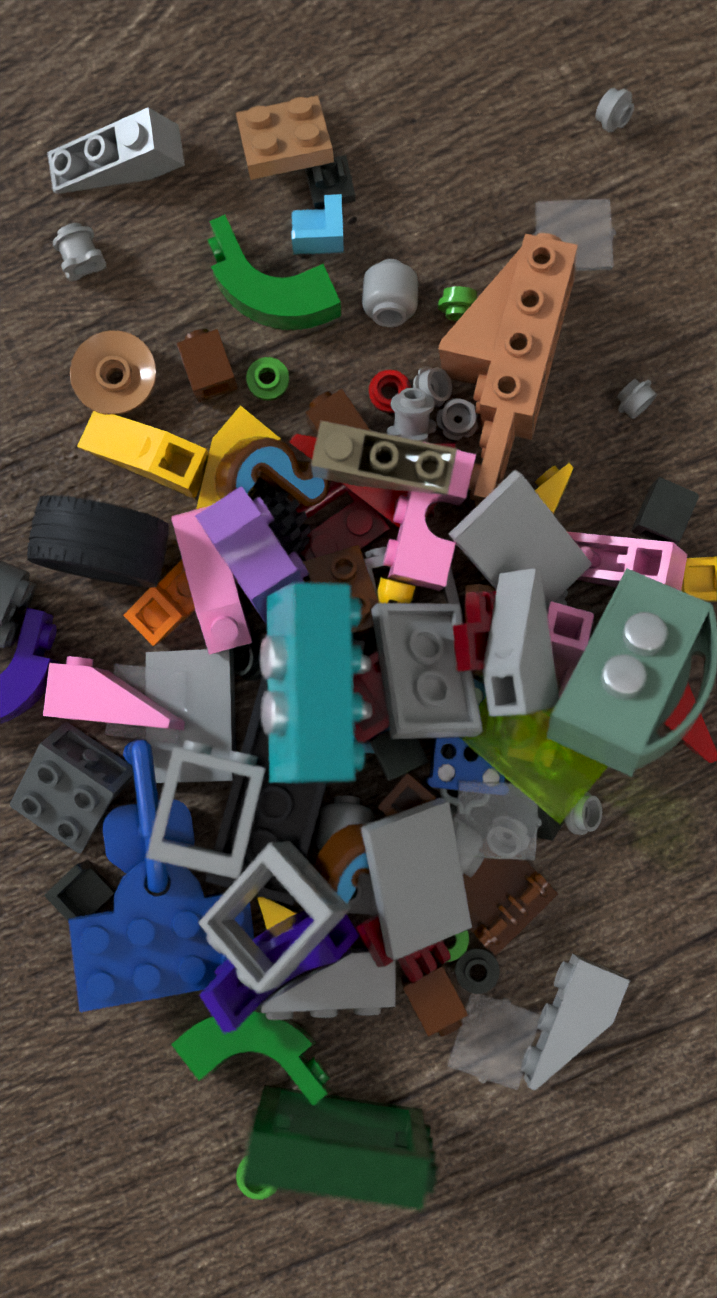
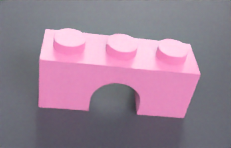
[383,441,476,591]

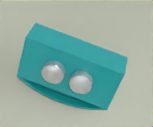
[260,583,372,782]

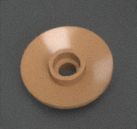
[70,330,157,415]

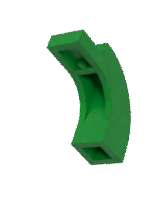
[207,215,342,330]
[171,1010,331,1106]

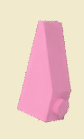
[171,506,252,655]
[568,532,688,591]
[43,656,185,730]

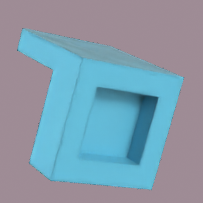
[291,194,344,254]

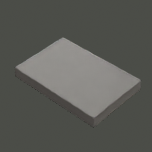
[449,470,592,609]
[371,603,483,739]
[146,649,236,783]
[361,798,472,960]

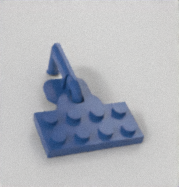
[68,740,254,1012]

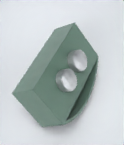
[546,568,717,777]

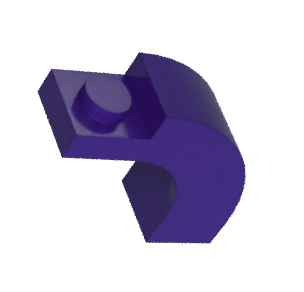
[0,608,60,724]
[199,910,359,1034]

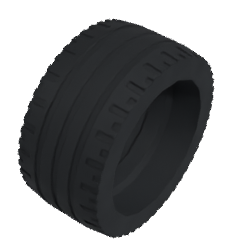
[27,495,169,588]

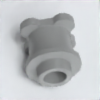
[53,223,107,281]
[387,388,436,442]

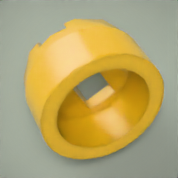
[377,578,416,603]

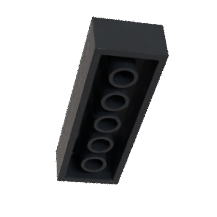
[205,638,365,905]

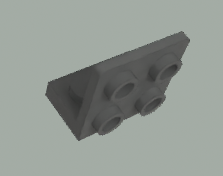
[10,721,134,853]

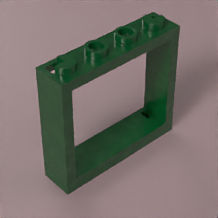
[242,1085,438,1211]

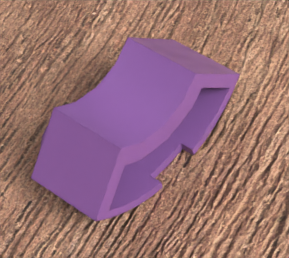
[195,486,309,624]

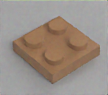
[236,96,334,180]

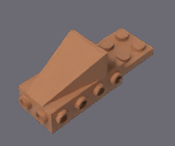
[438,233,578,507]

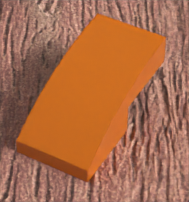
[123,559,195,646]

